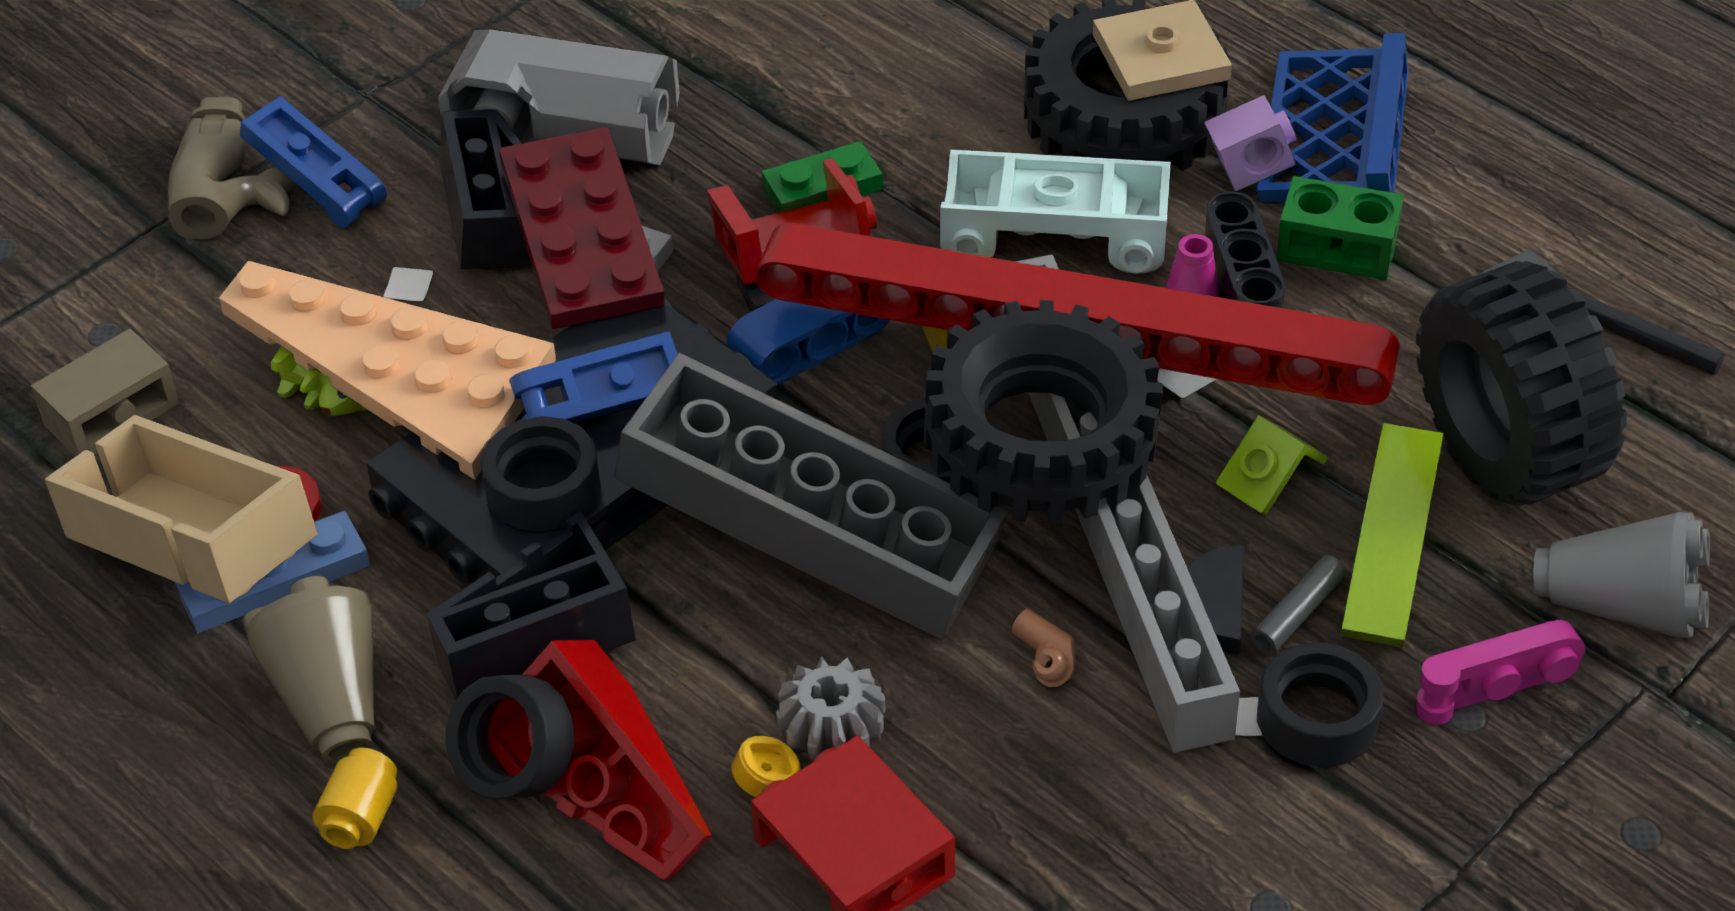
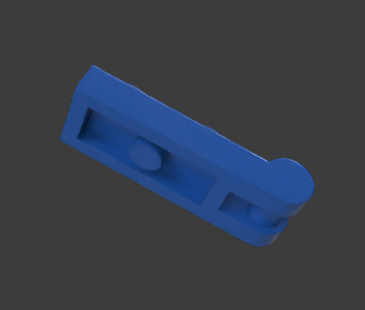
[240,96,387,228]
[509,331,678,424]

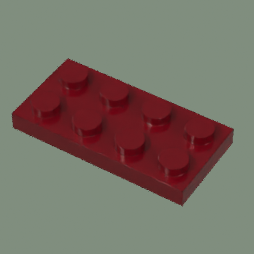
[499,127,665,330]

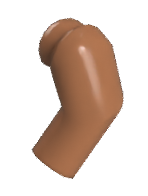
[1012,608,1076,687]

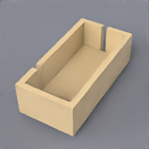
[44,415,318,604]

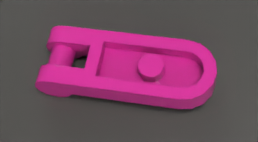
[1415,620,1585,725]

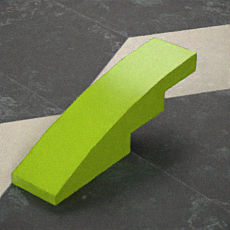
[1341,423,1443,648]

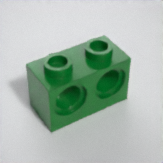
[1276,176,1404,280]

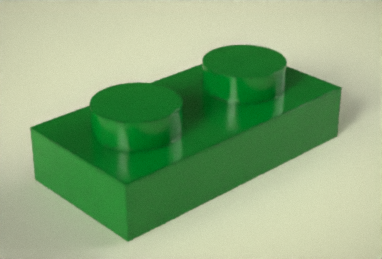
[762,141,883,213]

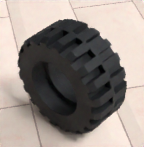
[1416,261,1627,506]

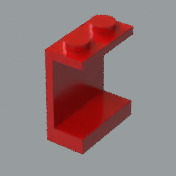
[707,158,877,285]
[751,735,955,911]

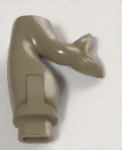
[168,97,297,240]

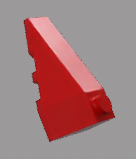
[488,640,712,881]

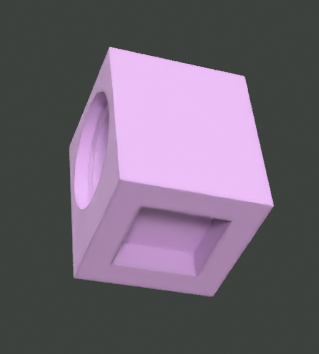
[1204,95,1297,192]

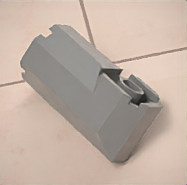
[438,29,680,165]

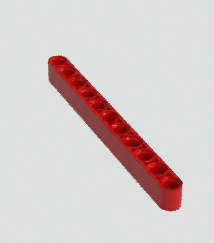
[755,223,1400,405]

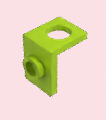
[1216,415,1329,515]

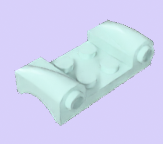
[940,150,1171,274]

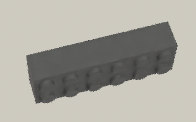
[614,353,1008,640]

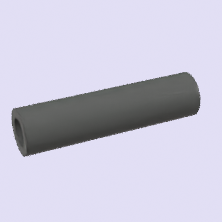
[1250,555,1346,655]

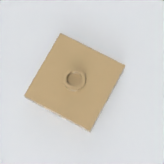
[1093,0,1232,101]

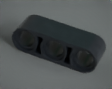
[1205,191,1285,308]

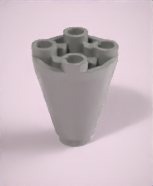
[1533,512,1710,638]

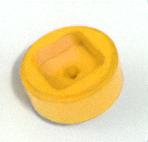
[731,736,800,797]

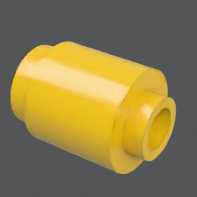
[312,748,398,849]

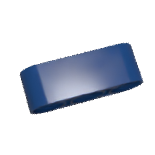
[726,299,890,384]

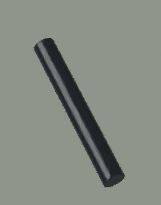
[1580,293,1725,374]

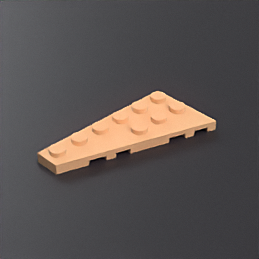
[219,261,556,480]

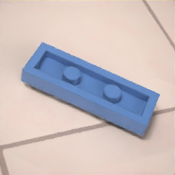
[174,510,370,634]

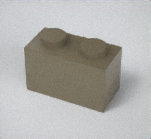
[31,328,180,457]

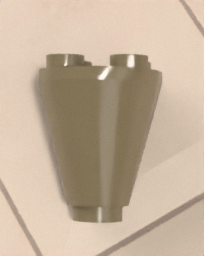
[243,576,374,764]

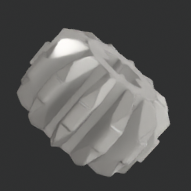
[776,656,885,762]

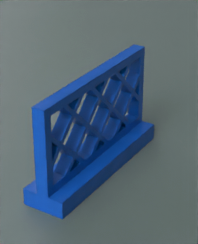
[1257,33,1409,202]

